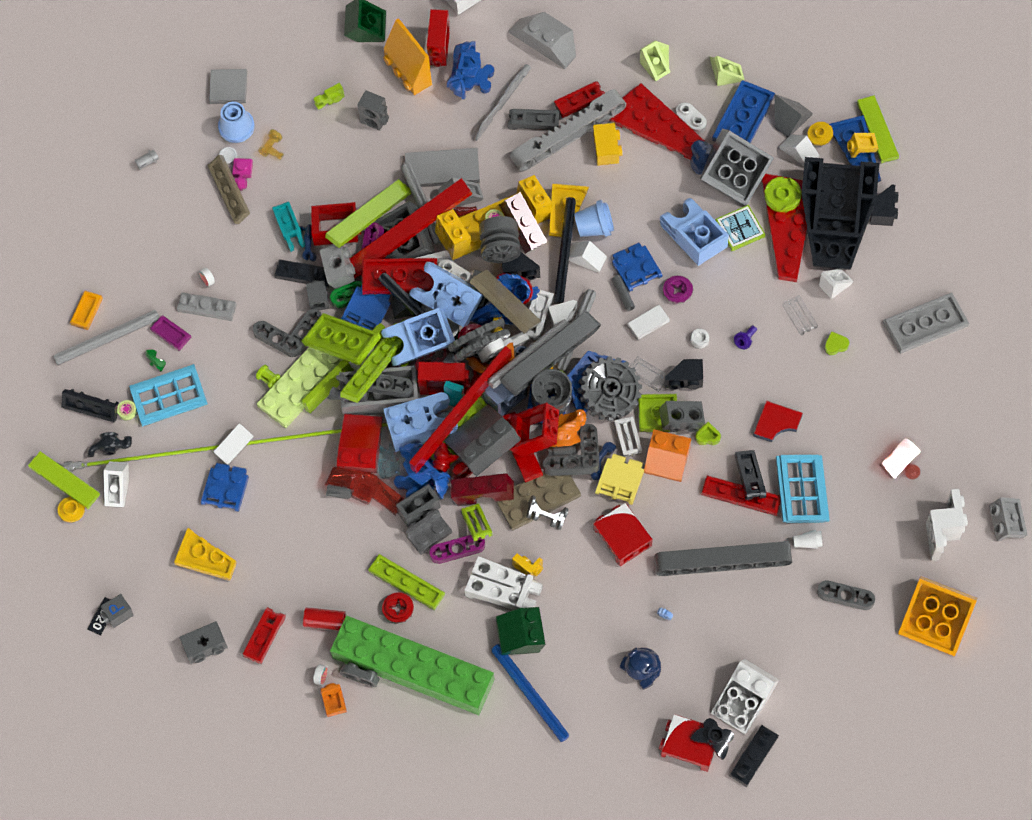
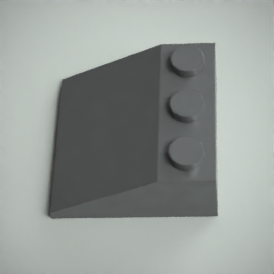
[700,128,774,206]
[365,201,435,259]
[444,404,521,477]

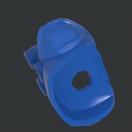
[447,41,495,100]
[394,442,451,500]

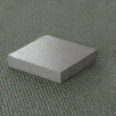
[209,69,247,104]

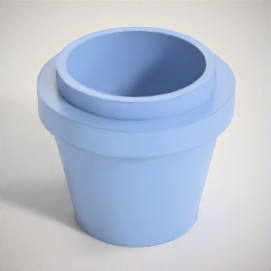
[218,102,255,143]
[574,200,614,237]

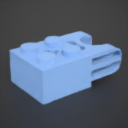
[660,198,729,266]
[409,262,484,327]
[381,308,455,366]
[383,392,458,452]

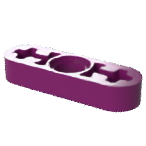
[430,535,485,564]

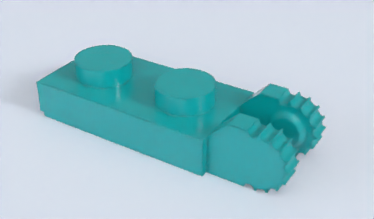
[272,201,305,252]

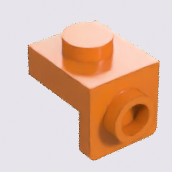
[320,683,347,717]

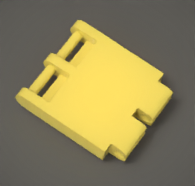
[595,454,644,505]

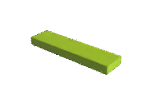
[857,95,899,164]
[28,451,100,509]
[368,554,445,611]

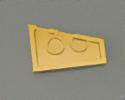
[549,184,589,237]
[174,528,237,581]

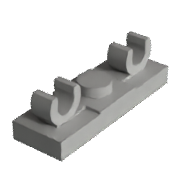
[177,292,237,321]

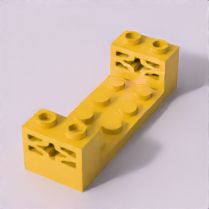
[435,175,553,260]

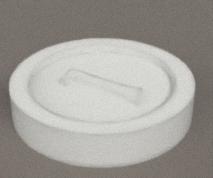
[219,147,238,165]

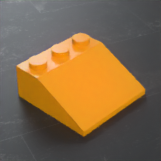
[383,18,432,96]
[898,576,978,656]

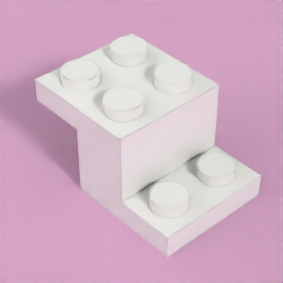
[926,489,968,561]

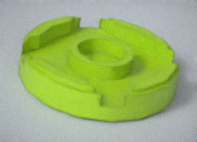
[764,177,801,212]

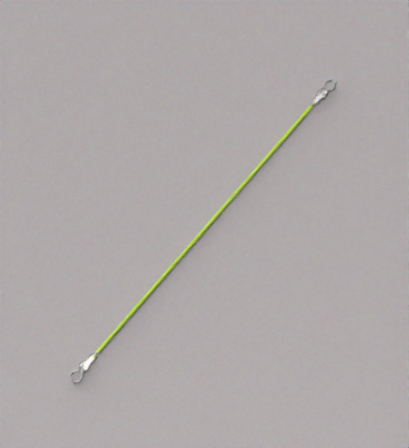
[57,411,449,472]

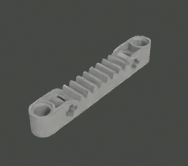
[510,89,626,172]

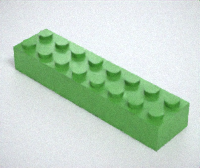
[330,615,495,715]

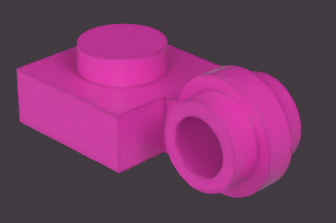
[232,158,253,191]

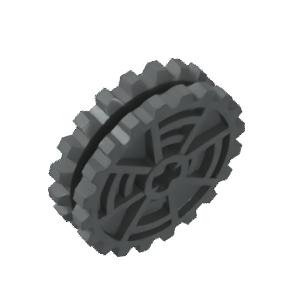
[447,318,511,362]
[577,356,642,421]

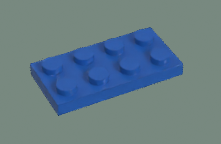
[712,80,775,143]

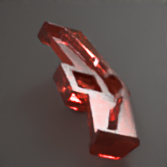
[325,467,404,516]

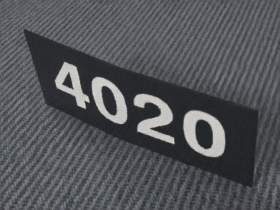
[87,597,111,636]

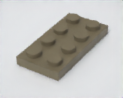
[496,463,581,531]

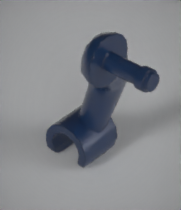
[300,224,317,262]
[591,442,616,481]

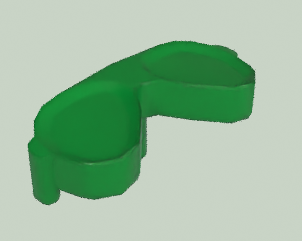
[145,349,166,372]

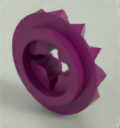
[663,275,693,304]

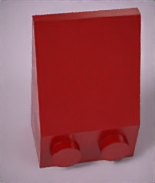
[336,414,383,473]

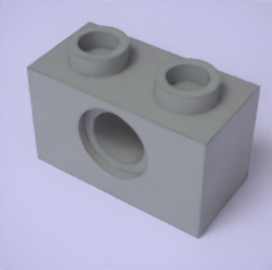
[319,245,355,289]

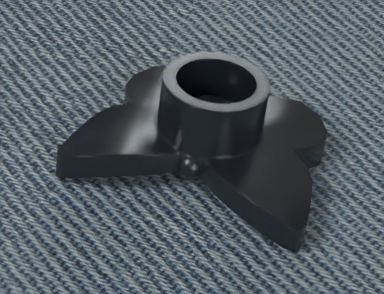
[690,718,734,760]

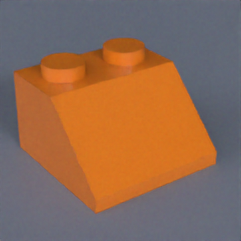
[644,430,691,482]

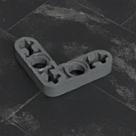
[253,309,322,357]
[543,424,599,476]

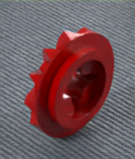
[382,592,414,624]

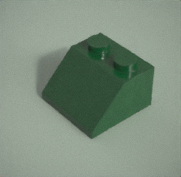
[344,0,386,42]
[495,607,546,655]

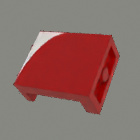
[593,503,653,567]
[659,714,714,772]

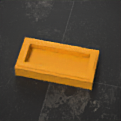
[70,291,103,330]

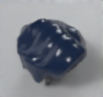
[690,140,713,175]

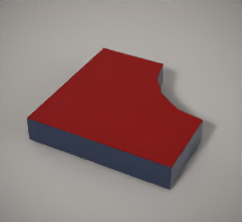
[754,401,803,442]

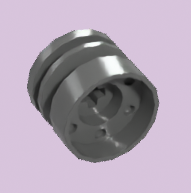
[479,216,520,263]
[531,369,572,415]

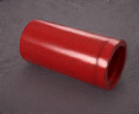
[303,607,346,631]

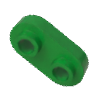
[330,281,362,308]

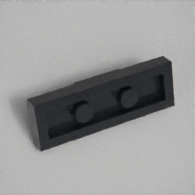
[274,259,330,288]
[62,389,119,423]
[730,725,779,787]

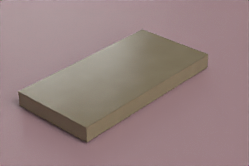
[470,270,541,334]

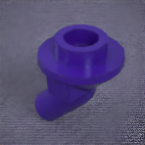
[734,325,758,350]

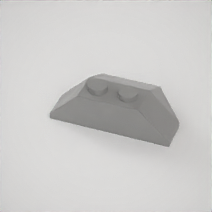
[509,12,576,69]

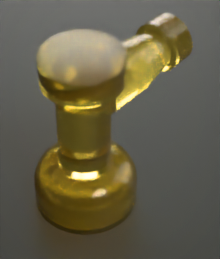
[258,129,284,160]

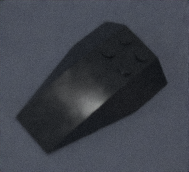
[801,157,880,270]

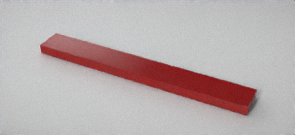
[350,178,473,278]
[409,346,512,473]

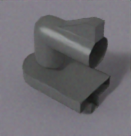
[327,373,349,402]
[326,470,353,499]

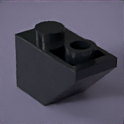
[870,184,899,226]
[502,251,541,280]
[664,359,703,390]

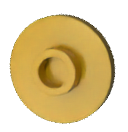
[807,122,833,146]
[58,497,85,523]

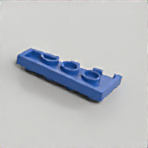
[829,115,881,182]

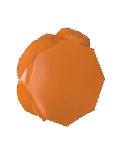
[551,409,587,447]

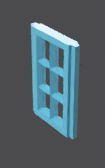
[129,364,208,427]
[776,455,830,523]

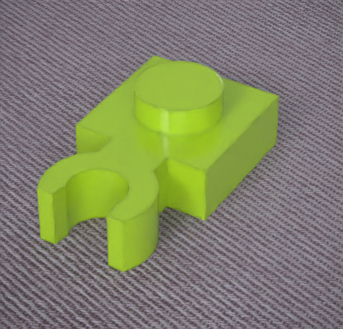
[313,82,345,110]

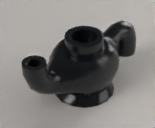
[88,432,132,457]

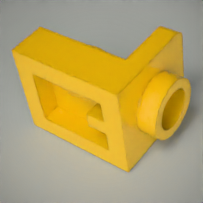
[847,133,879,158]
[512,553,543,577]

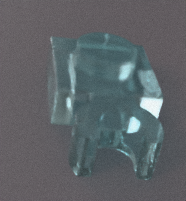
[378,443,400,479]

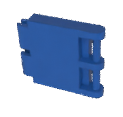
[612,242,663,292]
[341,286,391,330]
[201,463,249,512]

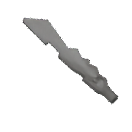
[475,64,531,141]

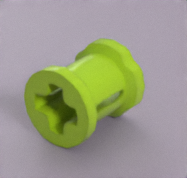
[256,365,281,389]

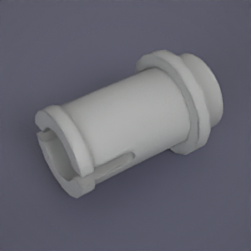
[135,150,159,170]

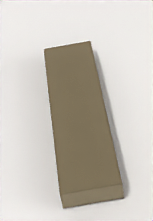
[207,155,250,224]

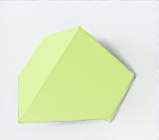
[640,40,670,81]
[709,56,745,86]

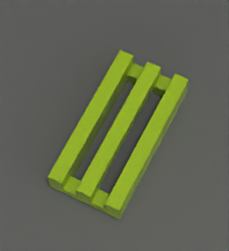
[461,503,493,542]

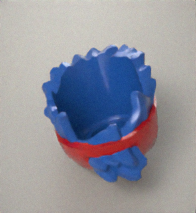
[496,273,540,305]

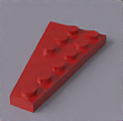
[607,83,705,160]
[761,174,807,283]

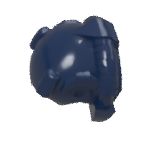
[620,647,661,690]

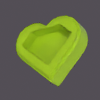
[825,331,850,355]
[695,422,721,445]

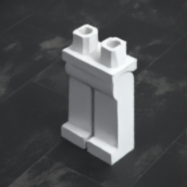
[465,556,543,610]

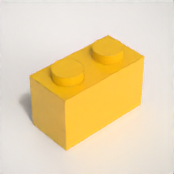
[593,123,623,166]

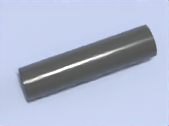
[612,275,635,311]

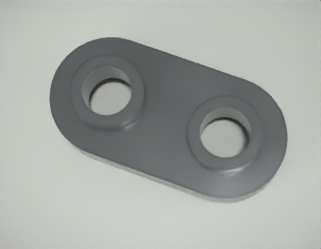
[339,663,380,687]

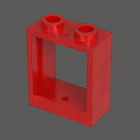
[427,9,450,67]
[311,202,361,246]
[418,362,470,395]
[509,402,559,457]

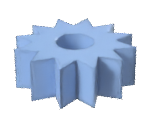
[657,607,673,620]

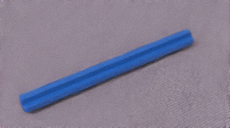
[491,644,569,742]

